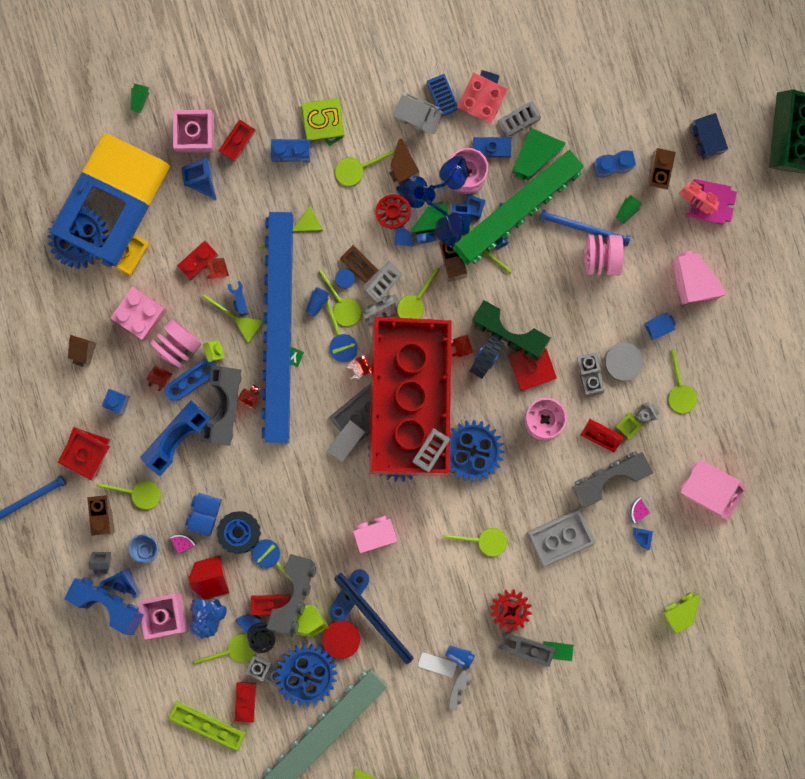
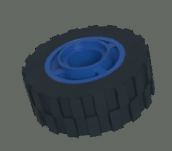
[469,335,504,379]
[217,511,261,554]

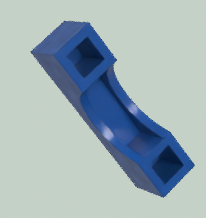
[140,400,211,476]
[64,577,144,636]

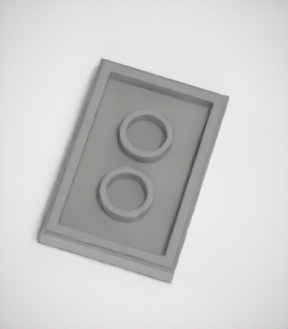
[527,508,596,567]

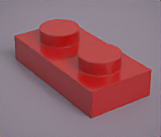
[218,119,256,162]
[177,240,218,281]
[580,418,624,453]
[251,594,290,615]
[234,682,256,723]

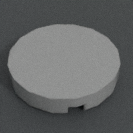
[605,343,643,381]

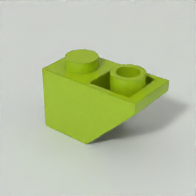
[662,592,700,634]
[294,604,329,638]

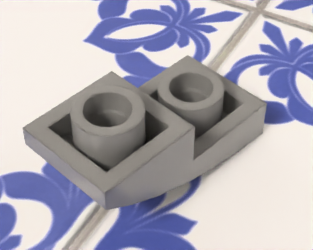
[577,353,605,396]
[327,420,365,462]
[246,655,282,689]
[449,668,470,710]

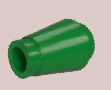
[130,83,150,113]
[615,195,642,224]

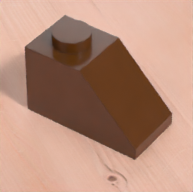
[389,138,420,186]
[68,335,97,367]

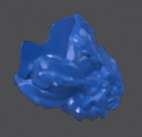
[190,599,227,639]

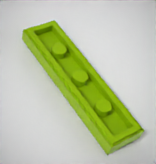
[168,701,246,752]

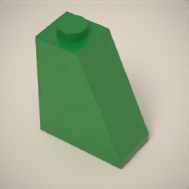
[511,128,566,181]

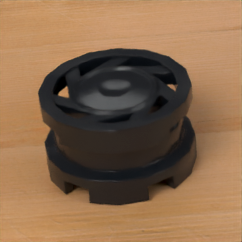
[247,622,275,653]

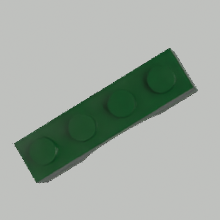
[472,300,551,361]

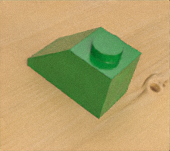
[412,202,450,235]

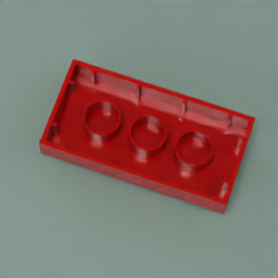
[369,317,452,477]

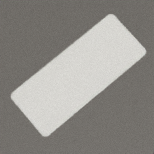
[418,652,457,677]

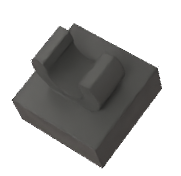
[89,552,112,574]

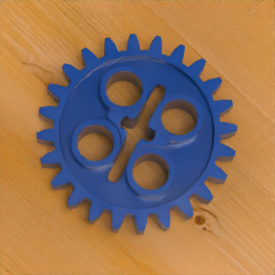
[47,207,109,269]
[450,420,504,482]
[274,643,337,707]

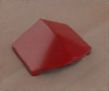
[189,556,230,599]

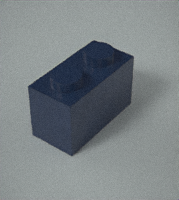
[690,113,728,160]

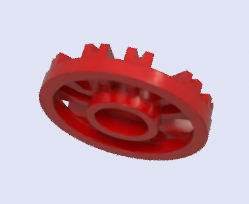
[375,194,411,230]

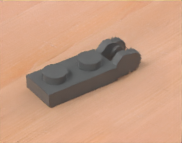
[499,632,556,667]

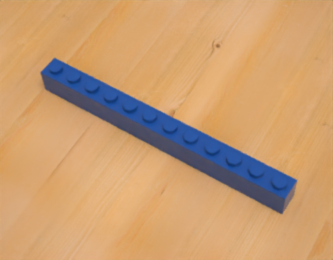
[262,212,293,443]

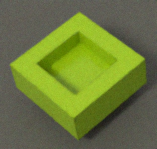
[202,340,225,362]
[615,413,643,440]

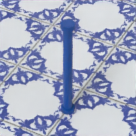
[540,209,631,246]
[0,475,66,519]

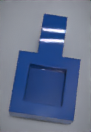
[228,281,249,316]

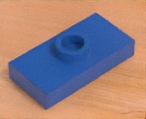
[473,137,511,157]

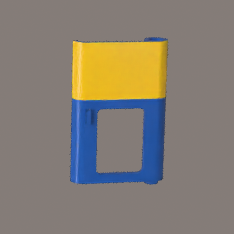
[49,133,171,268]

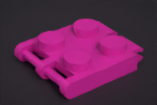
[686,179,737,225]

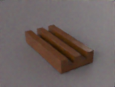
[340,245,379,284]

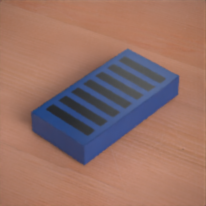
[427,74,459,117]

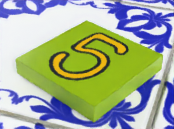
[302,98,345,141]

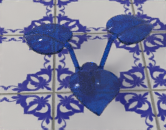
[396,156,467,247]

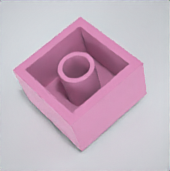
[173,110,214,153]
[111,286,167,341]
[353,515,398,553]
[138,594,188,640]

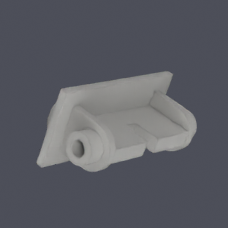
[362,294,399,325]
[635,402,659,422]

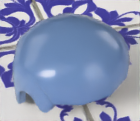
[128,533,159,564]

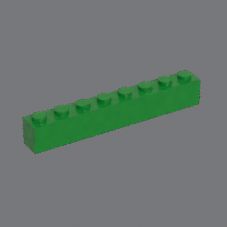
[452,149,584,265]

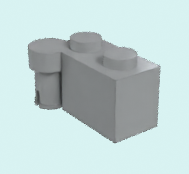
[393,92,443,134]

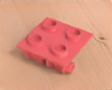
[457,72,508,124]
[679,181,719,215]

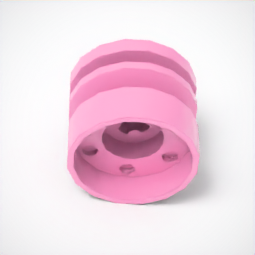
[446,148,488,195]
[584,235,623,276]
[150,318,202,369]
[524,398,567,441]

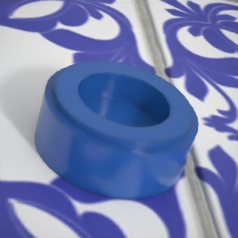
[335,269,355,289]

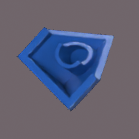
[99,568,140,598]

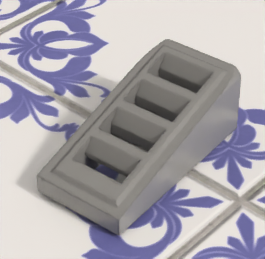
[498,101,541,137]
[362,261,402,303]
[412,428,450,472]

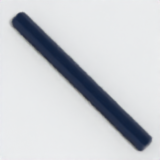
[334,573,414,664]

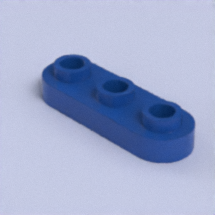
[165,360,216,401]
[329,569,369,621]

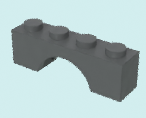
[201,366,242,446]
[572,451,653,508]
[267,554,316,638]

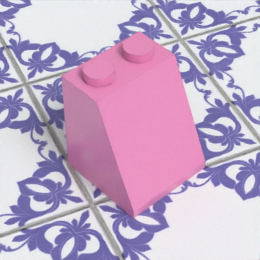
[672,251,727,306]
[680,460,746,521]

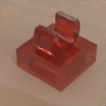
[204,258,229,279]
[451,335,474,357]
[346,355,371,379]
[146,365,172,391]
[239,384,260,409]

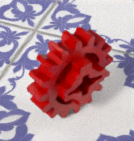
[490,589,532,632]

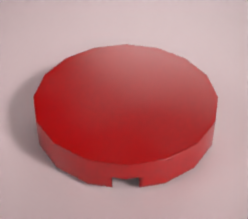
[322,620,360,659]

